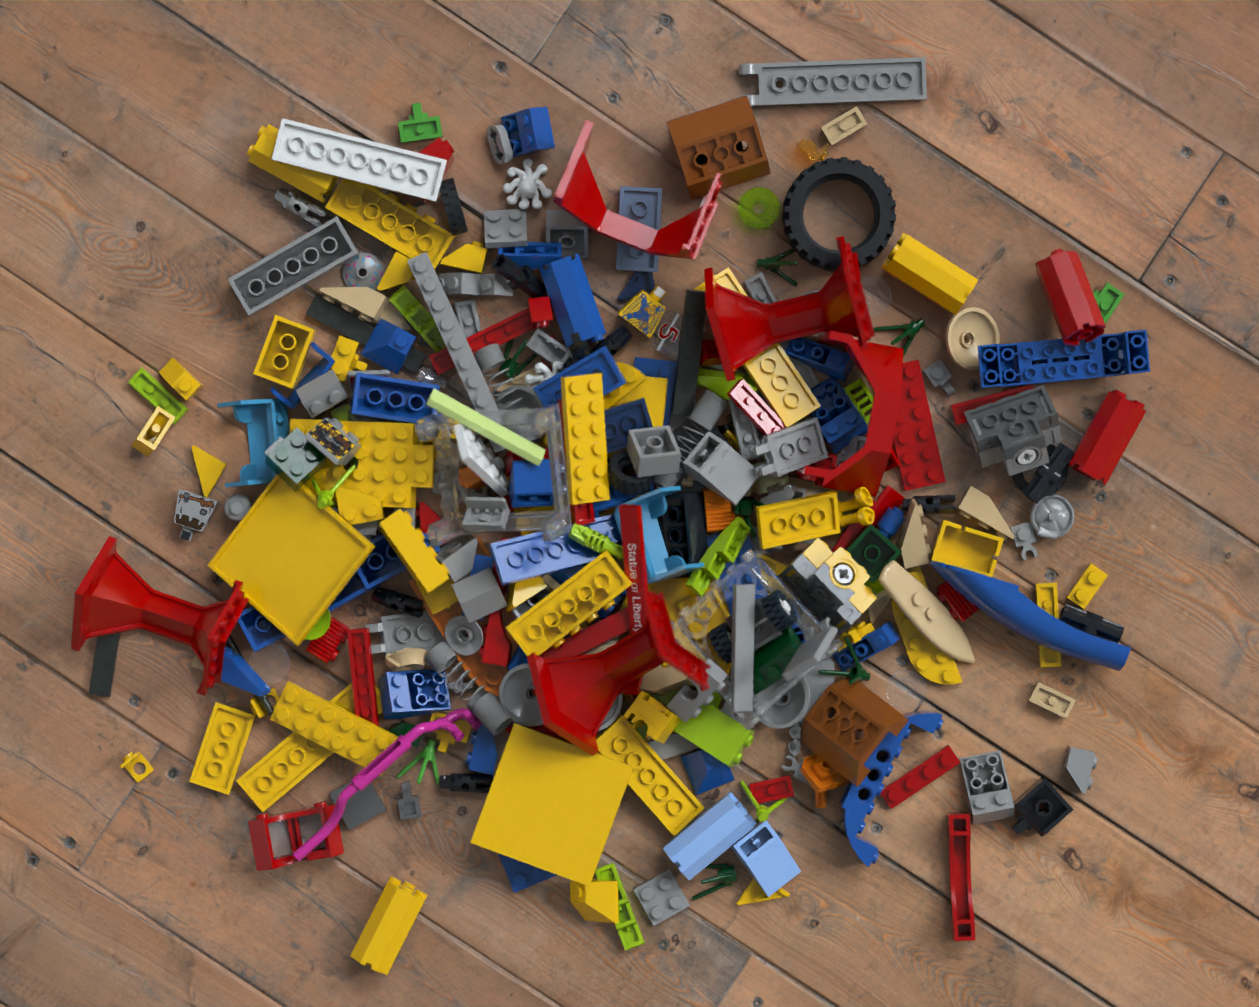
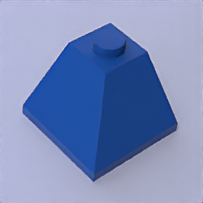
[361,318,417,375]
[680,748,735,795]

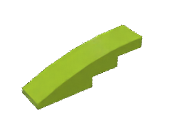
[389,285,447,353]
[685,516,751,597]
[595,863,645,951]

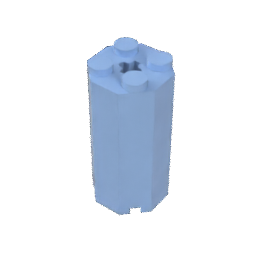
[663,791,757,881]

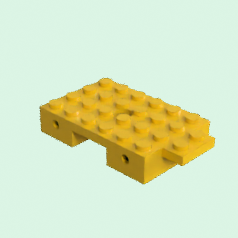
[290,419,435,508]

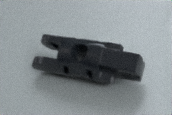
[590,325,633,356]
[569,332,590,364]
[902,495,956,514]
[372,587,424,618]
[439,773,493,793]

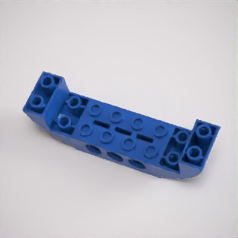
[977,330,1150,388]
[839,711,944,867]

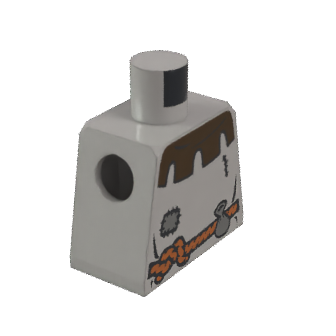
[174,489,219,541]

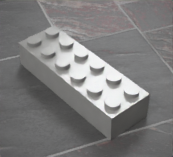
[228,216,360,317]

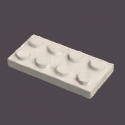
[453,423,509,497]

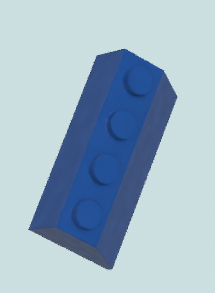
[351,372,440,427]

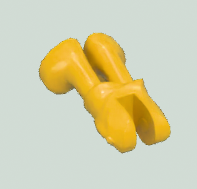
[838,487,875,527]

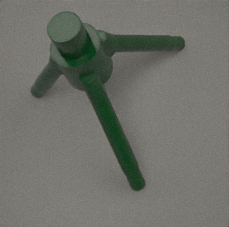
[757,249,798,286]
[873,318,925,357]
[818,637,870,684]

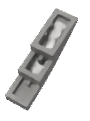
[526,328,574,372]

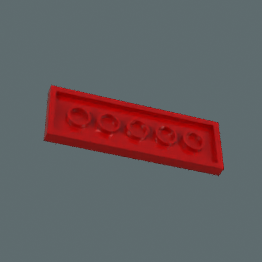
[893,359,946,491]

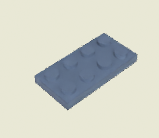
[616,186,662,273]

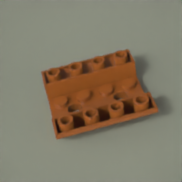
[667,95,771,200]
[801,677,909,787]

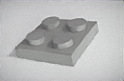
[484,209,527,248]
[633,868,690,926]

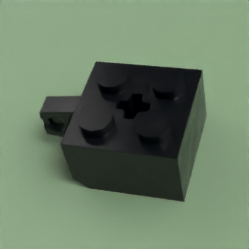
[1011,776,1074,837]

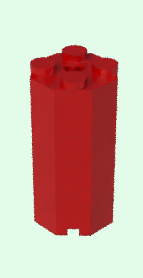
[1035,249,1106,346]
[1067,389,1146,485]

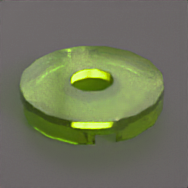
[738,187,780,229]

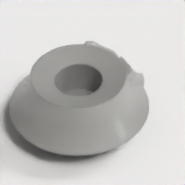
[1030,494,1074,540]

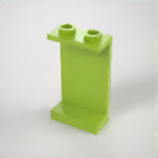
[673,703,755,767]

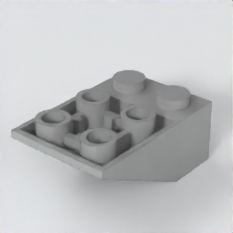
[683,431,760,506]
[960,750,1014,825]

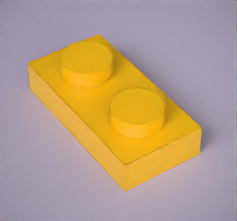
[1066,563,1108,609]

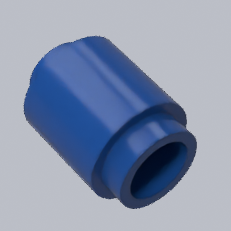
[876,506,905,539]

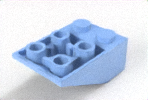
[730,821,801,897]

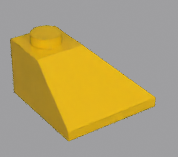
[570,879,619,923]

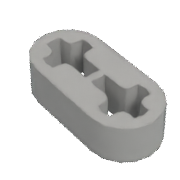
[487,124,513,165]

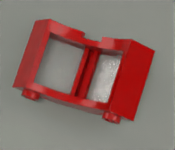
[248,801,344,871]

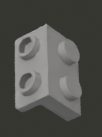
[462,497,510,531]

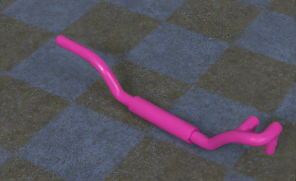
[293,708,482,861]

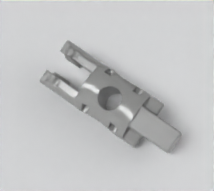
[274,188,327,227]

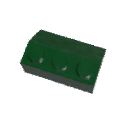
[753,626,803,695]

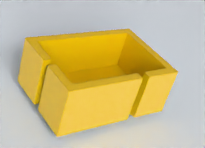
[929,520,1004,577]

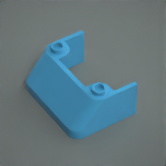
[217,398,289,487]
[614,486,704,585]

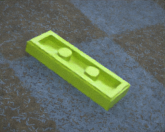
[127,367,189,425]

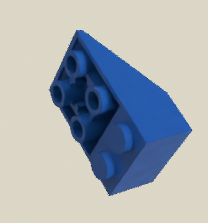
[809,377,868,454]
[378,670,451,720]

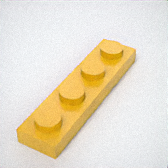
[1035,582,1062,668]

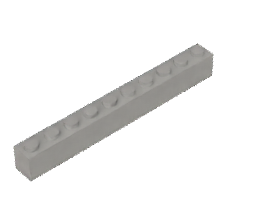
[407,252,507,453]

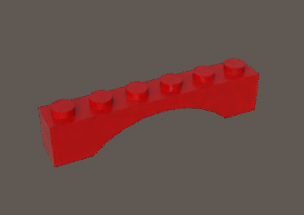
[479,538,512,667]
[946,812,975,941]

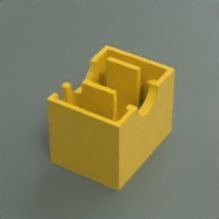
[624,691,681,744]

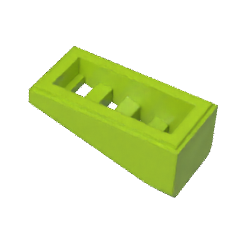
[843,378,873,423]

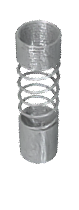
[474,344,541,443]
[653,390,728,487]
[425,642,513,735]

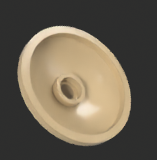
[946,307,1000,370]

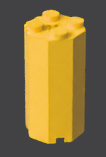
[246,125,340,204]
[881,233,978,315]
[350,876,428,975]

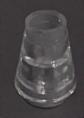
[416,366,449,390]

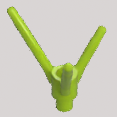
[311,465,356,509]
[740,781,787,824]

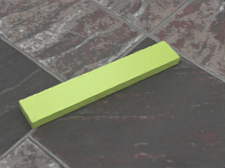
[426,389,546,466]

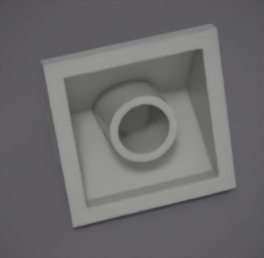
[452,567,508,623]

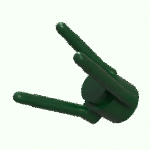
[498,339,538,378]
[733,496,765,538]
[692,863,737,901]

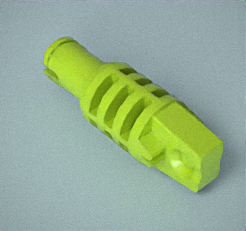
[568,524,623,560]

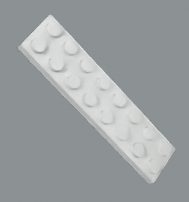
[272,118,447,202]

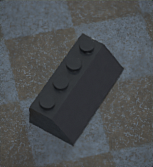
[657,491,708,578]

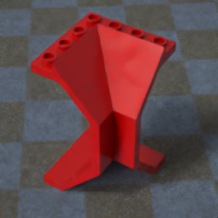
[553,120,722,260]
[704,236,875,382]
[793,331,904,497]
[71,536,249,696]
[527,587,711,756]

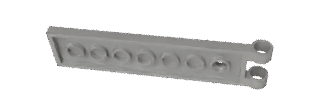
[739,57,927,107]

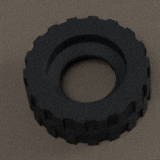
[608,450,654,495]

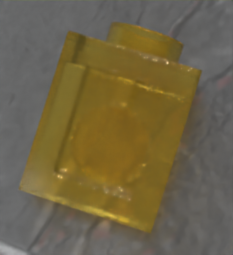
[796,139,830,163]

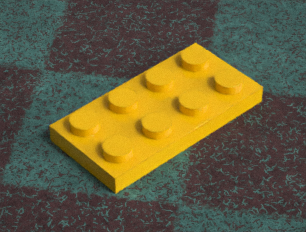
[756,491,840,549]
[189,702,256,795]

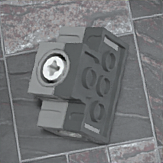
[964,385,1062,476]

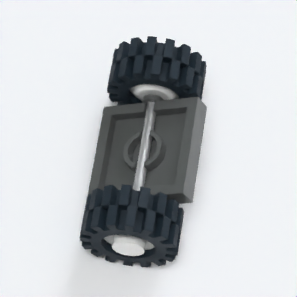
[709,590,797,663]

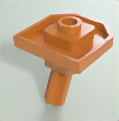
[800,754,851,808]

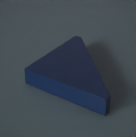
[618,271,655,301]

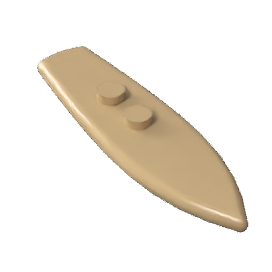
[878,560,975,664]

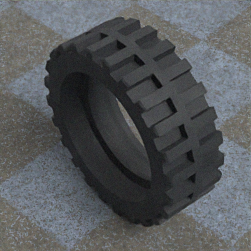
[782,157,896,272]

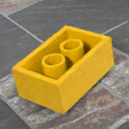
[253,315,317,389]

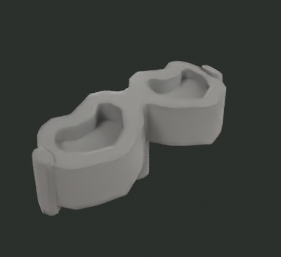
[447,679,478,692]
[788,723,802,757]

